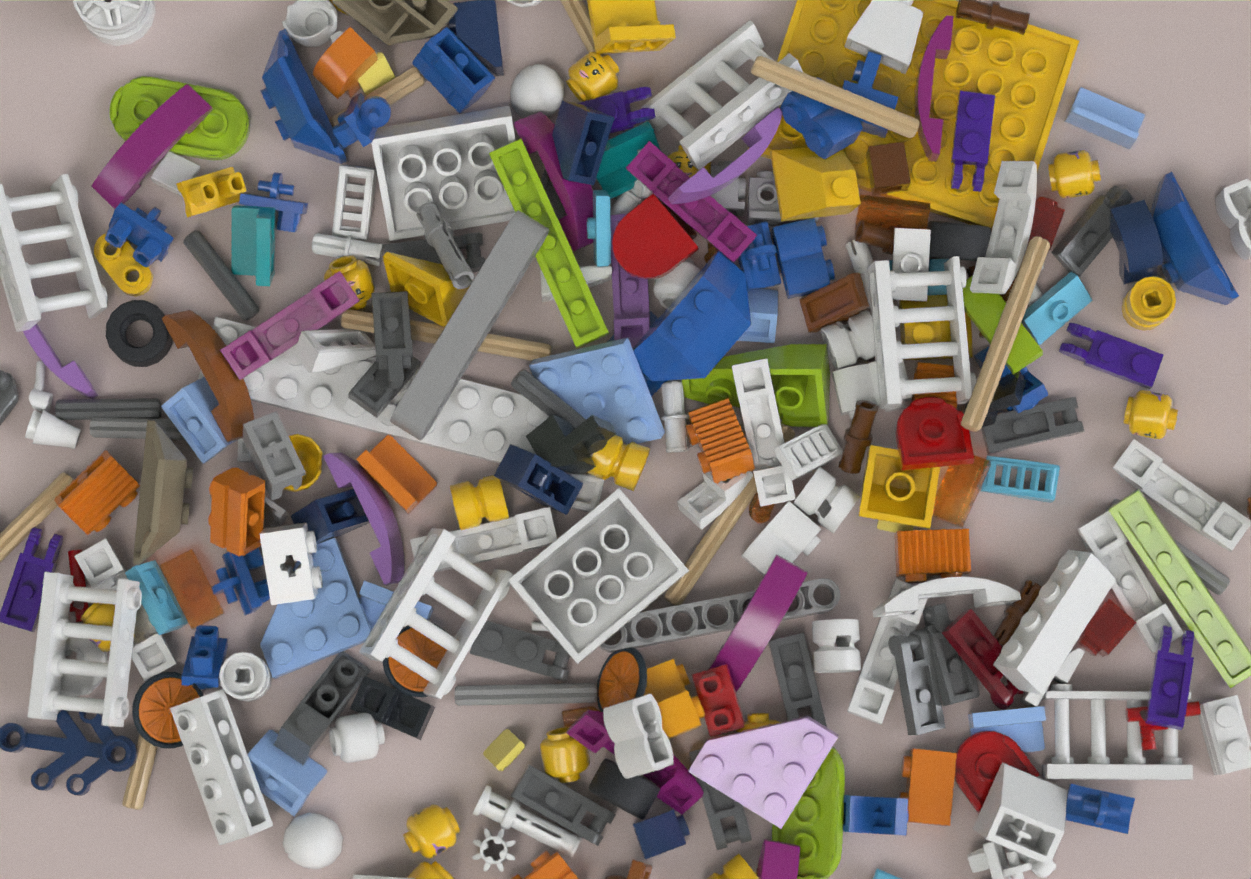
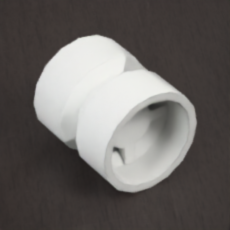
[821,310,875,370]
[793,467,860,534]
[812,619,861,673]
[219,652,272,702]

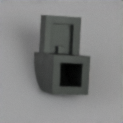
[526,415,616,474]

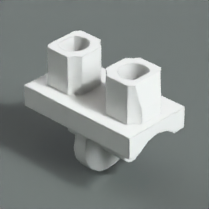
[968,841,1032,879]

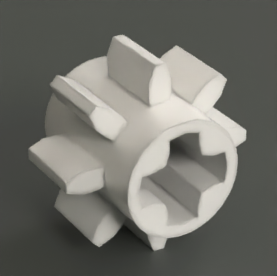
[472,829,516,872]

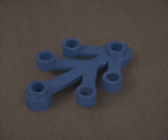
[0,710,137,796]

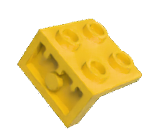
[587,0,676,54]

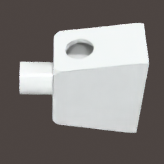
[845,0,923,74]

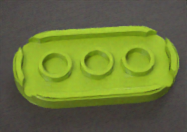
[109,76,250,161]
[772,746,845,879]

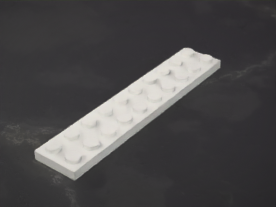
[198,317,549,463]

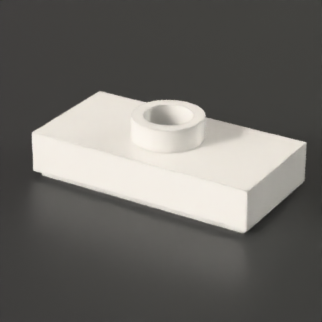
[892,228,931,301]

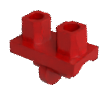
[692,664,745,737]

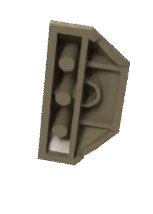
[332,0,458,46]
[132,419,193,565]

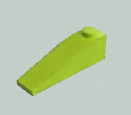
[682,344,830,427]

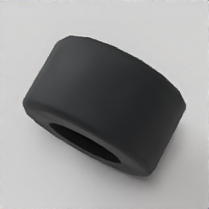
[927,221,991,261]
[106,300,173,367]
[588,758,660,820]

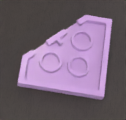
[688,716,839,829]

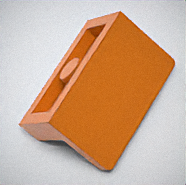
[356,435,437,514]

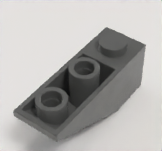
[274,651,371,765]

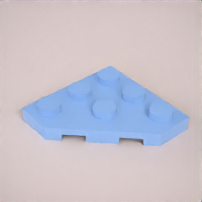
[529,338,665,444]
[260,538,372,679]

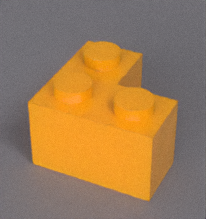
[644,659,705,740]

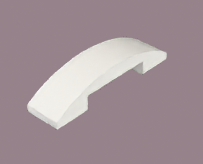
[970,161,1037,294]
[732,358,796,507]
[1113,439,1251,552]
[410,507,557,572]
[1077,511,1184,653]
[74,538,177,682]
[873,577,1021,618]
[847,579,928,725]

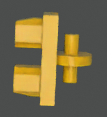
[176,167,246,218]

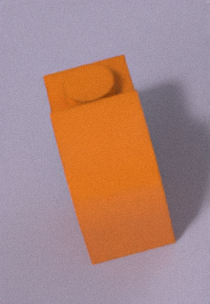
[313,27,378,99]

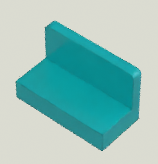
[596,121,662,199]
[231,205,275,286]

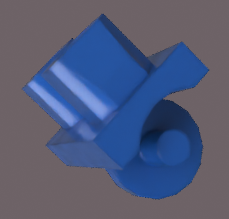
[332,92,391,148]
[239,172,308,232]
[105,202,174,267]
[738,222,782,291]
[211,548,270,616]
[182,625,228,690]
[1065,784,1135,834]

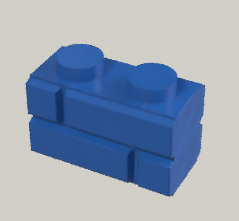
[412,27,496,114]

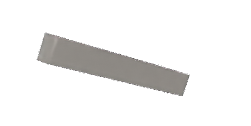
[390,210,549,441]
[599,579,840,653]

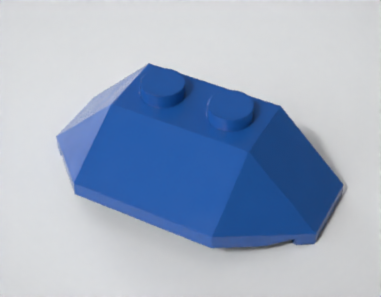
[260,29,347,164]
[1150,172,1239,306]
[632,250,751,381]

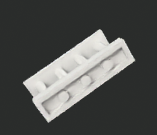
[642,20,803,170]
[0,174,108,332]
[867,256,976,409]
[359,528,513,699]
[27,572,142,727]
[1041,684,1193,780]

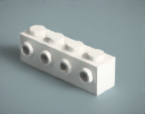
[993,549,1116,695]
[170,689,273,846]

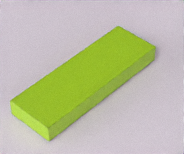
[962,276,1043,375]

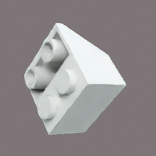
[973,762,1067,865]

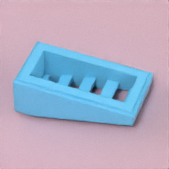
[981,456,1060,503]

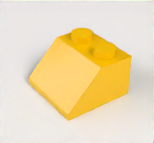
[858,445,940,529]

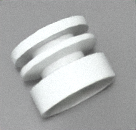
[73,0,155,46]

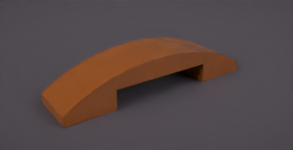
[162,310,255,442]

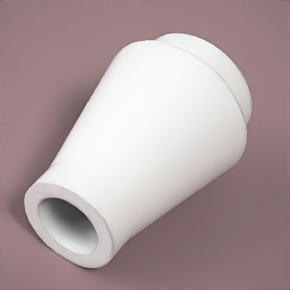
[25,410,81,449]

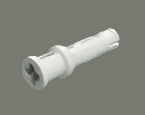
[472,785,582,858]

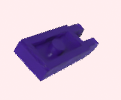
[559,87,656,134]
[951,91,995,192]
[1059,322,1164,389]
[0,527,63,633]
[1145,626,1194,730]

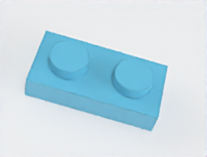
[125,560,189,635]

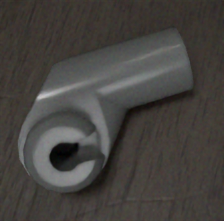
[0,370,19,426]

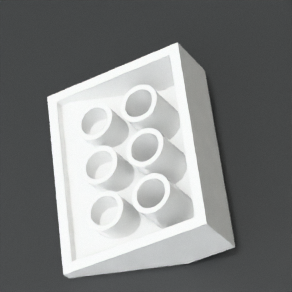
[371,106,516,241]
[508,488,689,664]

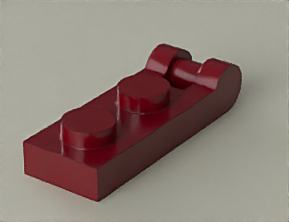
[942,608,1025,710]

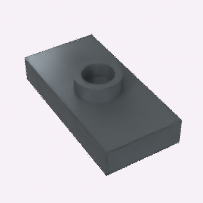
[348,356,421,418]

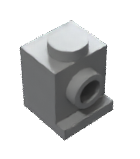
[710,161,746,216]
[747,171,784,226]

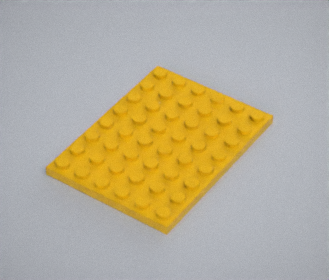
[747,0,1079,232]

